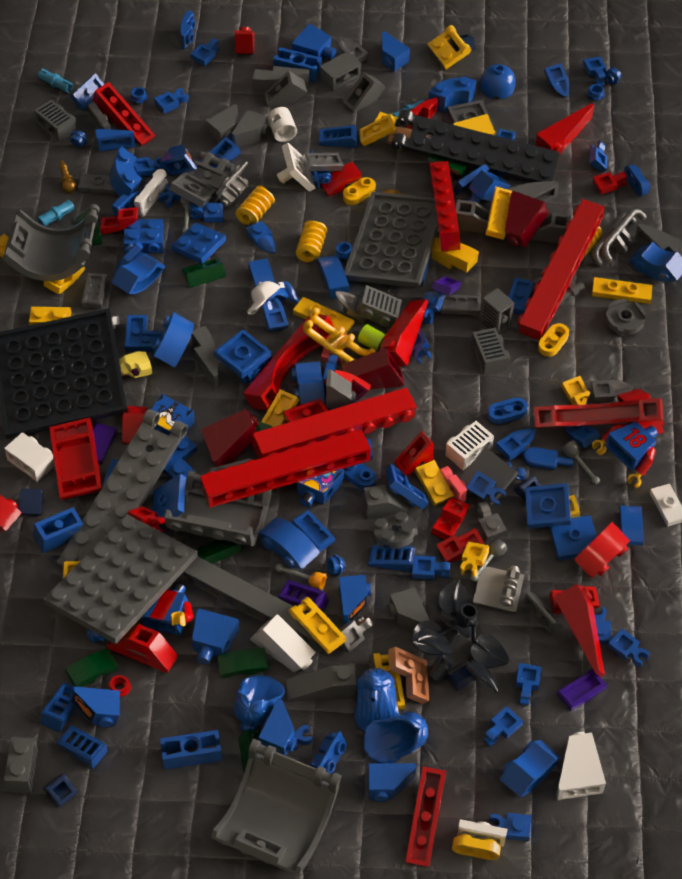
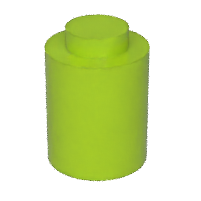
[358,324,386,352]

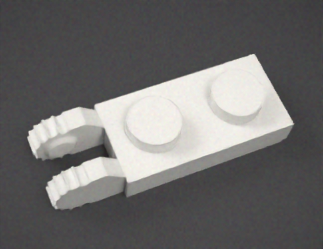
[134,169,168,217]

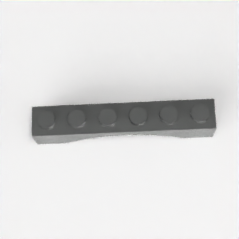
[456,199,571,243]

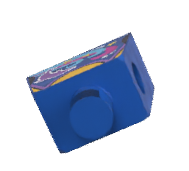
[297,469,344,507]

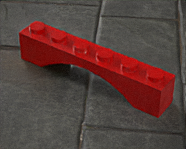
[430,161,461,252]
[243,314,335,411]
[534,398,664,429]

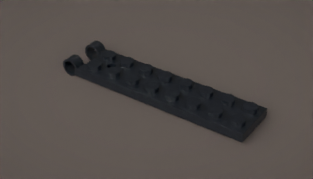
[391,110,560,182]

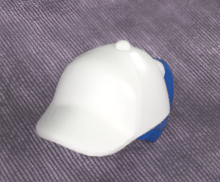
[247,281,300,315]

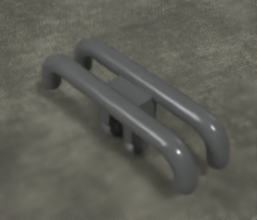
[591,208,646,267]

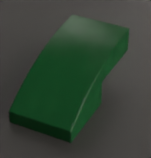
[65,648,118,687]
[218,648,268,679]

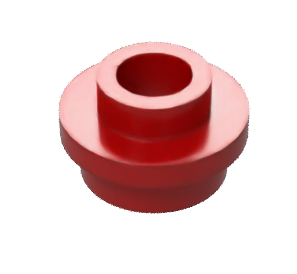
[108,675,131,698]

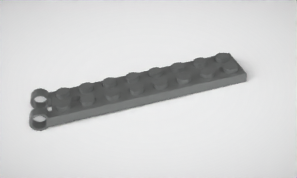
[57,409,188,569]

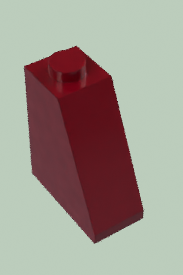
[505,191,549,248]
[342,348,405,389]
[201,408,259,467]

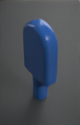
[523,447,574,470]

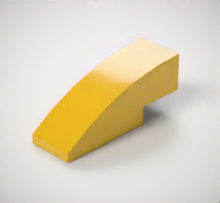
[431,237,479,273]

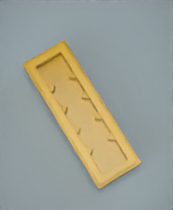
[485,187,512,240]
[592,277,652,304]
[293,297,354,335]

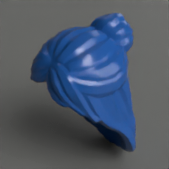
[354,668,399,733]
[233,675,285,731]
[363,712,429,763]

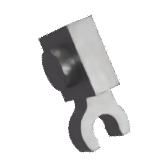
[477,501,507,541]
[339,616,373,652]

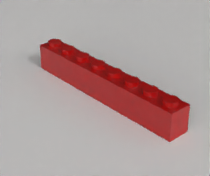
[517,199,604,341]
[252,387,417,459]
[200,429,371,508]

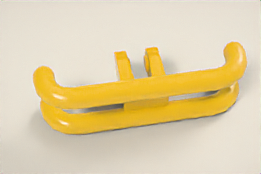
[303,307,376,363]

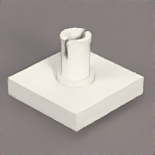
[277,143,315,192]

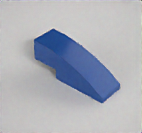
[317,255,349,299]

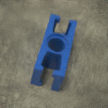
[273,47,322,83]
[160,730,222,770]

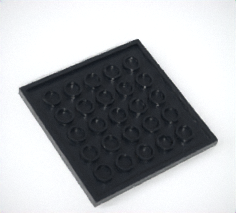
[0,308,128,439]

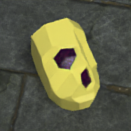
[119,351,152,378]

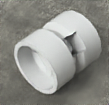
[267,107,297,142]

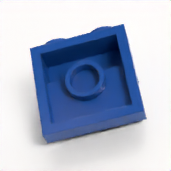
[124,219,164,253]

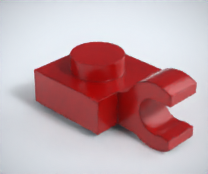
[593,172,628,195]
[128,506,166,533]

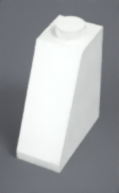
[250,614,316,672]
[556,732,606,800]

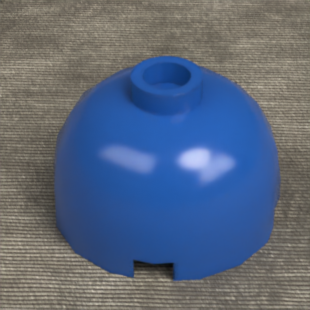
[480,64,516,99]

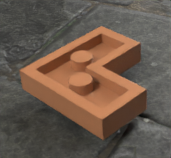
[389,647,429,704]

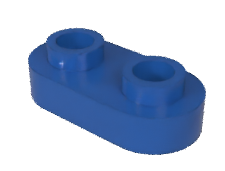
[624,164,650,197]
[488,397,528,424]
[343,463,377,490]

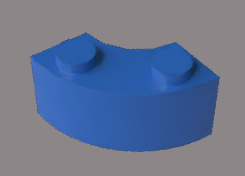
[428,77,477,113]
[110,147,142,198]
[629,242,682,282]
[111,252,166,294]
[152,312,194,367]
[291,362,325,405]
[258,517,320,569]
[499,740,562,798]

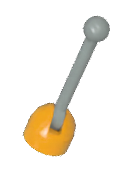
[275,563,327,590]

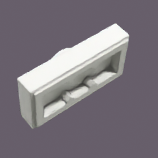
[650,484,682,527]
[457,819,507,847]

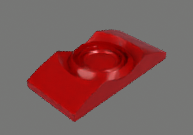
[49,418,102,500]

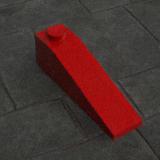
[92,82,156,146]
[535,103,594,155]
[380,299,428,367]
[554,584,605,677]
[405,766,446,867]

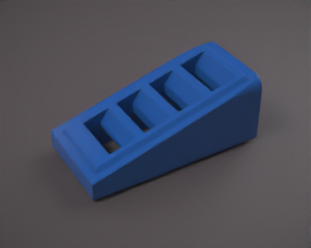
[319,125,359,148]
[95,129,135,152]
[200,137,241,168]
[368,545,415,573]
[40,682,75,732]
[57,725,108,769]

